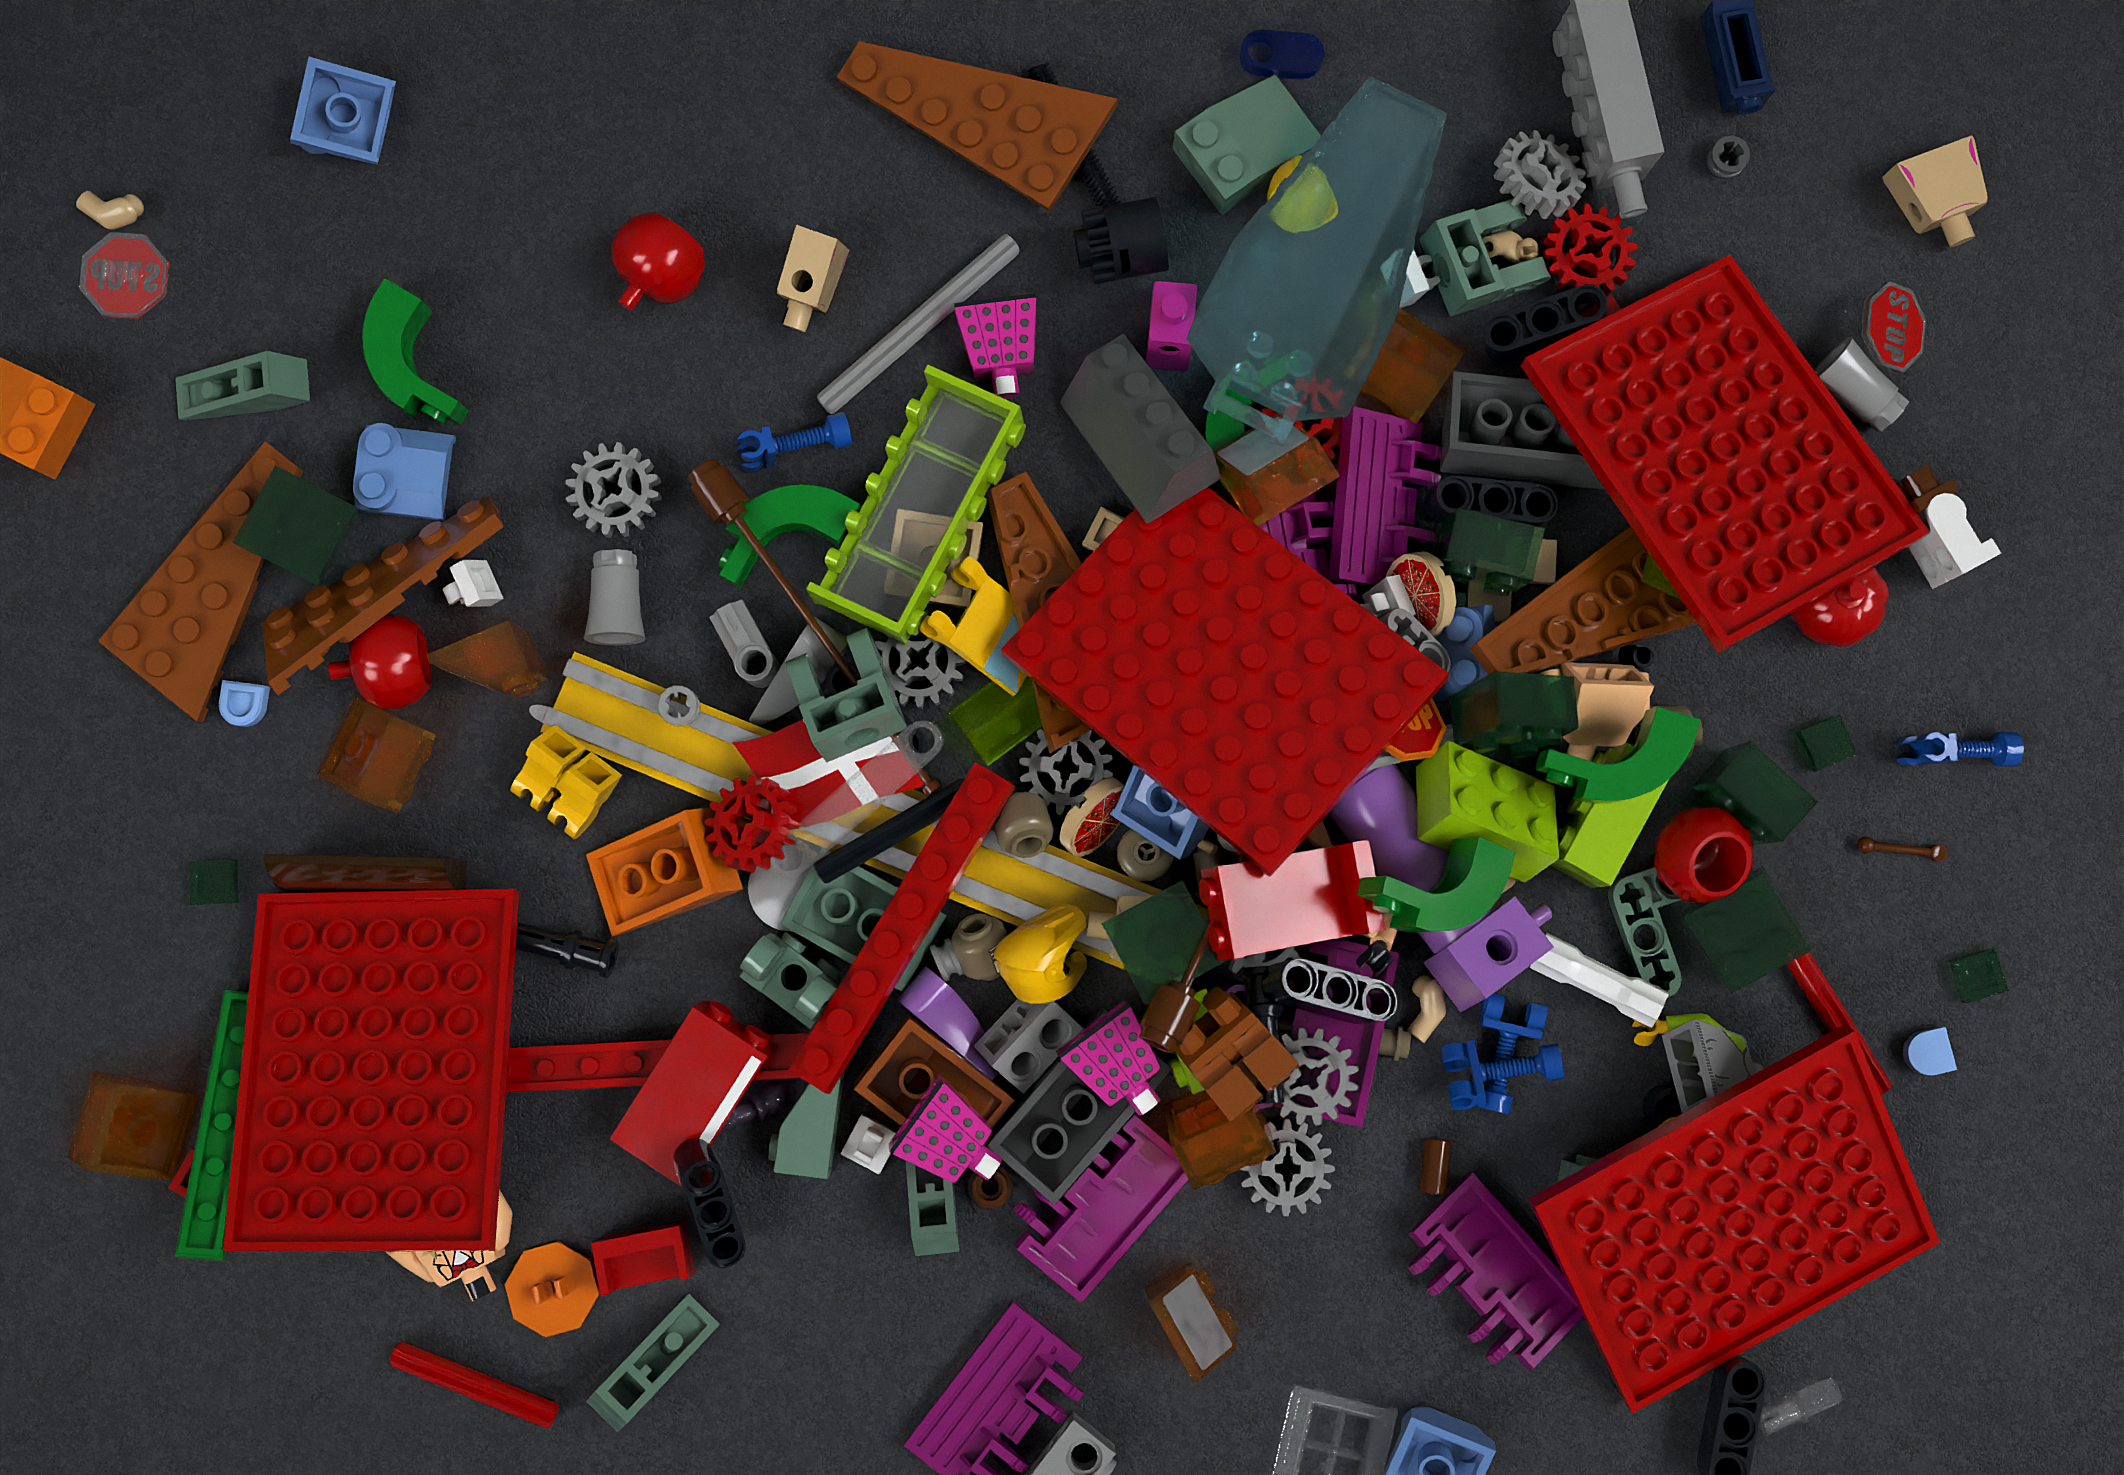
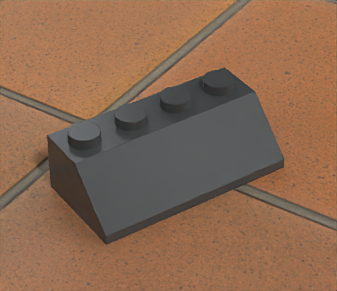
[1060,333,1221,524]
[1440,371,1605,490]
[986,1006,1172,1205]

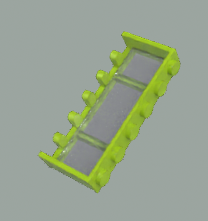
[806,365,1026,645]

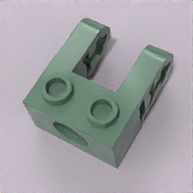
[1419,199,1551,317]
[785,627,908,763]
[739,932,842,1029]

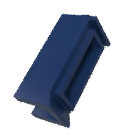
[1701,0,1776,115]

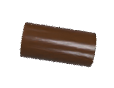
[1419,1138,1451,1195]

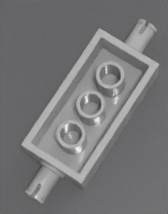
[1553,0,1664,219]

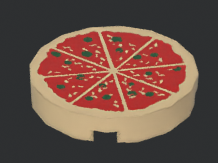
[1386,552,1456,637]
[1059,777,1125,857]

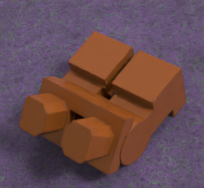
[1174,986,1299,1124]

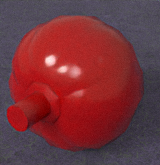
[612,212,705,311]
[1790,567,1889,648]
[328,614,432,709]
[1654,805,1754,903]

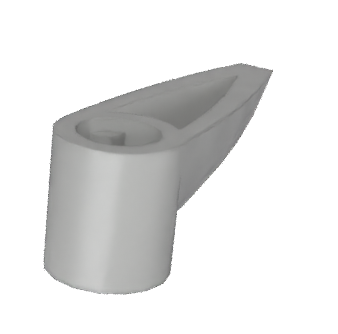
[748,617,849,726]

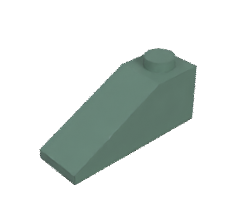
[175,351,310,421]
[768,1070,845,1179]
[906,1161,960,1256]
[586,1294,720,1432]

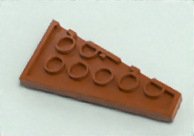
[837,41,1119,212]
[98,441,303,723]
[986,471,1092,754]
[262,496,504,695]
[1469,526,1698,684]

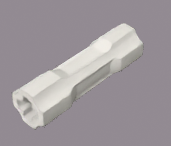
[1530,933,1669,1028]

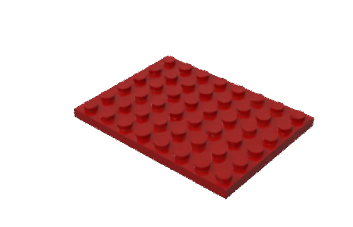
[1520,255,1931,654]
[1001,487,1449,877]
[223,889,519,1252]
[1528,1024,1940,1414]

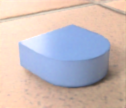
[219,680,270,727]
[1903,1026,1957,1075]

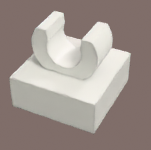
[1384,250,1440,308]
[442,560,504,607]
[1360,575,1416,619]
[841,1113,897,1174]

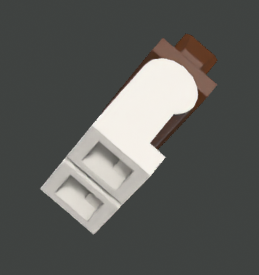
[1896,464,2001,589]

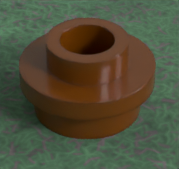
[968,1166,1012,1209]

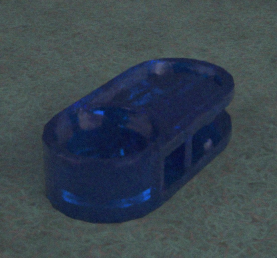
[1240,29,1324,80]

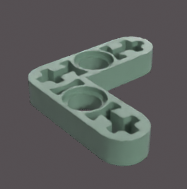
[1608,866,1682,998]

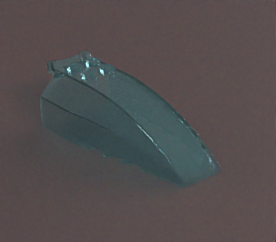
[1186,76,1447,446]

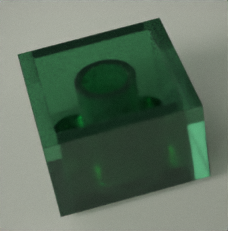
[233,465,360,586]
[1434,508,1545,596]
[1450,671,1579,757]
[1691,741,1818,845]
[1684,866,1811,994]
[1101,880,1226,1005]

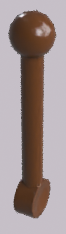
[1857,836,1948,862]

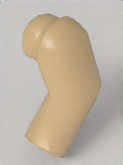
[76,191,144,230]
[1482,230,1539,264]
[1407,975,1446,1043]

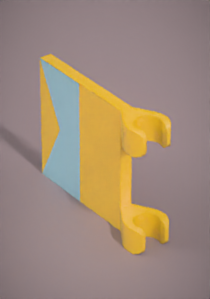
[919,557,1027,696]

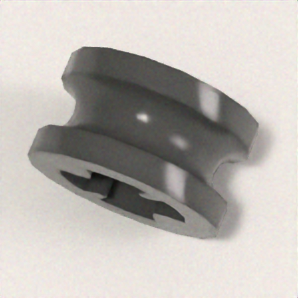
[1706,135,1750,179]

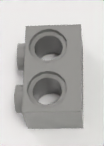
[974,999,1084,1094]
[1024,1411,1117,1475]

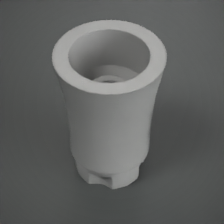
[1814,337,1909,432]
[584,549,646,646]

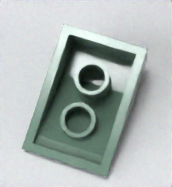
[1172,74,1325,215]
[780,847,946,992]

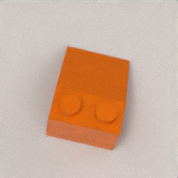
[0,357,96,480]
[586,808,743,936]

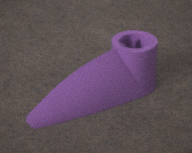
[897,966,998,1080]

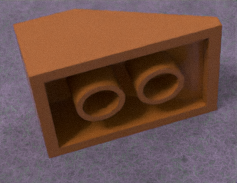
[854,1012,1014,1129]

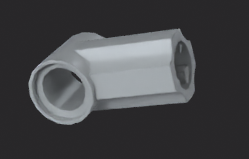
[709,599,780,688]

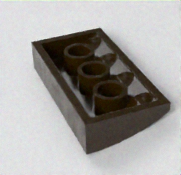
[264,854,467,893]

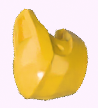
[994,904,1088,1004]

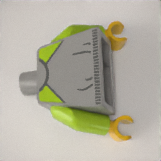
[1632,1013,1763,1127]

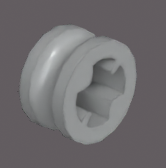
[658,686,700,726]
[929,938,963,982]

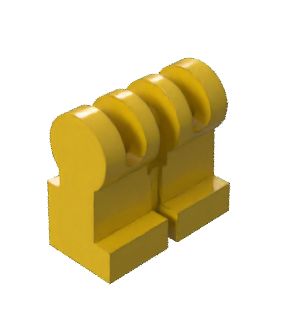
[510,724,622,839]

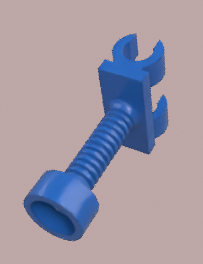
[736,412,852,472]
[1894,732,2024,766]
[1475,993,1548,1115]
[1440,1040,1564,1110]

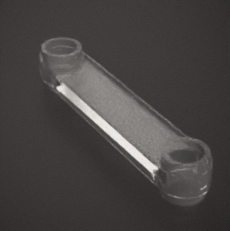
[771,720,944,877]

